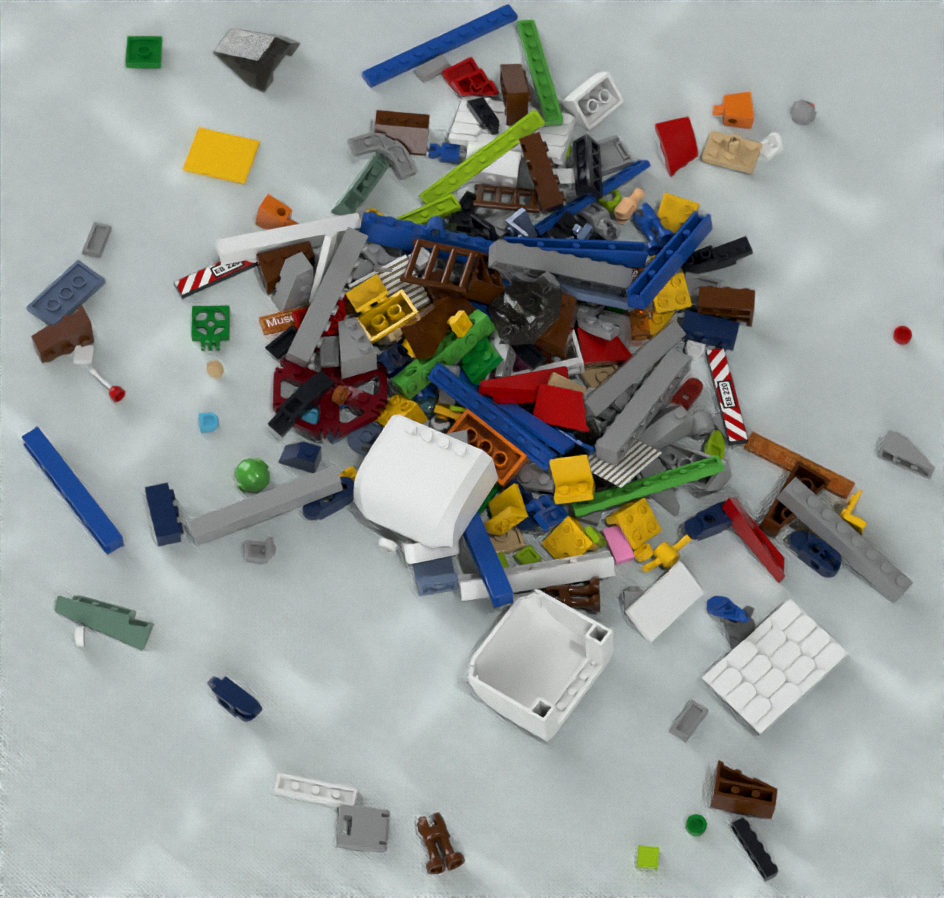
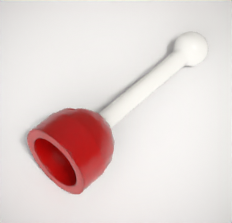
[90,368,126,402]

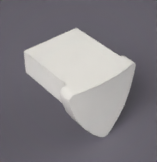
[759,132,783,162]

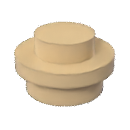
[207,360,224,379]

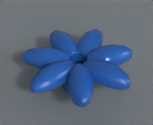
[415,383,437,402]

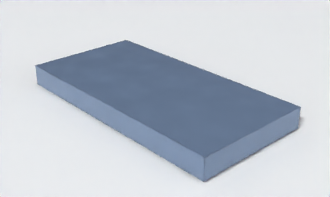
[27,260,106,326]
[557,281,634,311]

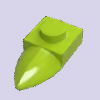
[704,430,725,459]

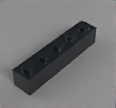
[731,817,778,882]

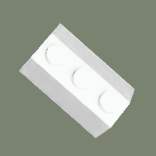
[561,72,624,130]
[466,141,522,188]

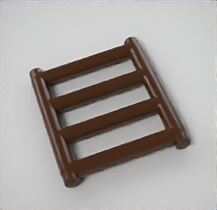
[473,184,540,213]
[400,238,480,295]

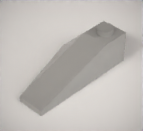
[637,406,693,450]
[658,442,731,491]

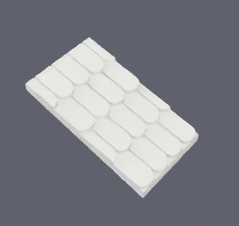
[448,96,576,165]
[702,599,849,734]

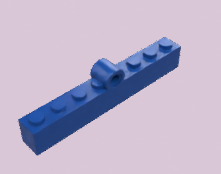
[359,212,495,264]

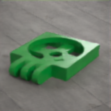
[192,305,230,351]

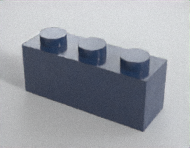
[681,310,740,351]
[145,482,184,547]

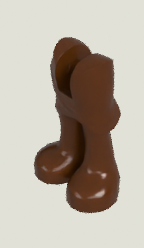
[544,577,600,612]
[417,812,465,874]

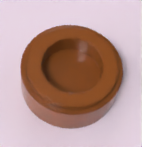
[332,385,349,405]

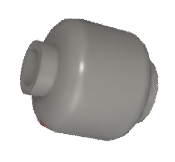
[790,99,817,125]
[691,409,715,439]

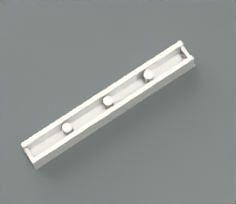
[216,213,361,265]
[458,551,616,601]

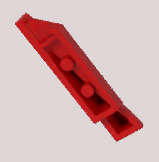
[478,366,569,404]
[721,497,785,583]

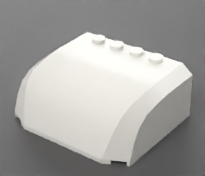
[353,415,498,548]
[468,589,614,741]

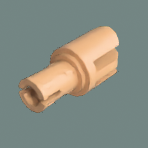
[614,188,645,224]

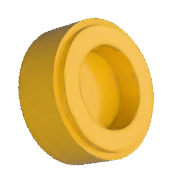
[634,544,654,562]

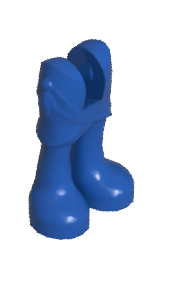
[633,202,674,256]

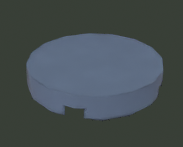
[347,421,383,455]

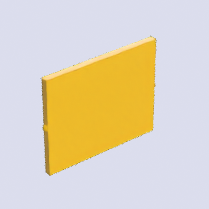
[183,127,260,185]

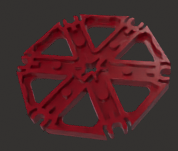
[273,347,388,439]

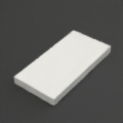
[625,562,704,642]

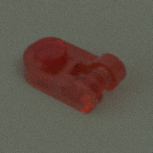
[672,378,703,411]

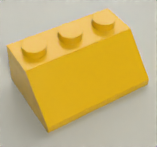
[357,289,419,344]

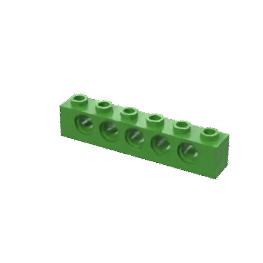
[391,309,496,400]

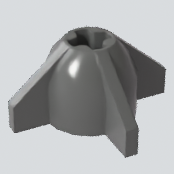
[723,606,756,649]

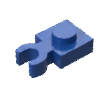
[428,143,460,163]

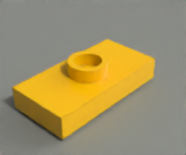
[640,309,675,338]

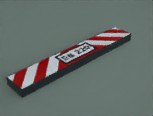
[173,258,257,299]
[705,348,748,445]

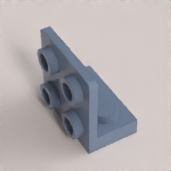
[505,208,538,238]
[412,556,459,596]

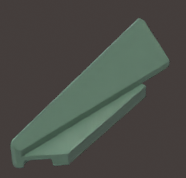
[330,152,389,215]
[55,595,154,650]

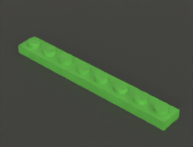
[516,20,563,126]
[571,455,725,517]

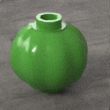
[235,458,270,493]

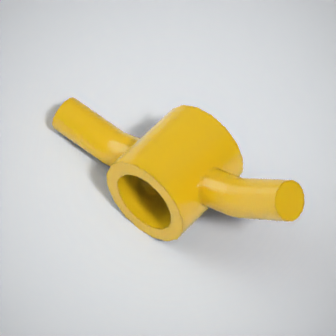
[642,534,691,573]

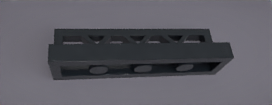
[573,134,603,199]

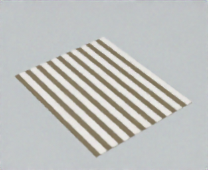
[348,254,431,309]
[587,440,662,488]

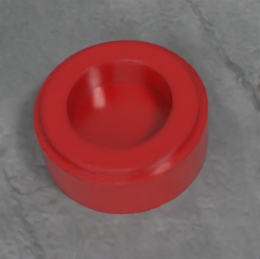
[893,326,912,345]

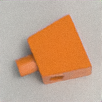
[712,92,754,129]
[255,194,299,230]

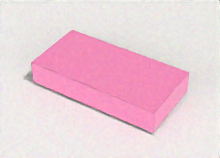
[602,525,635,565]

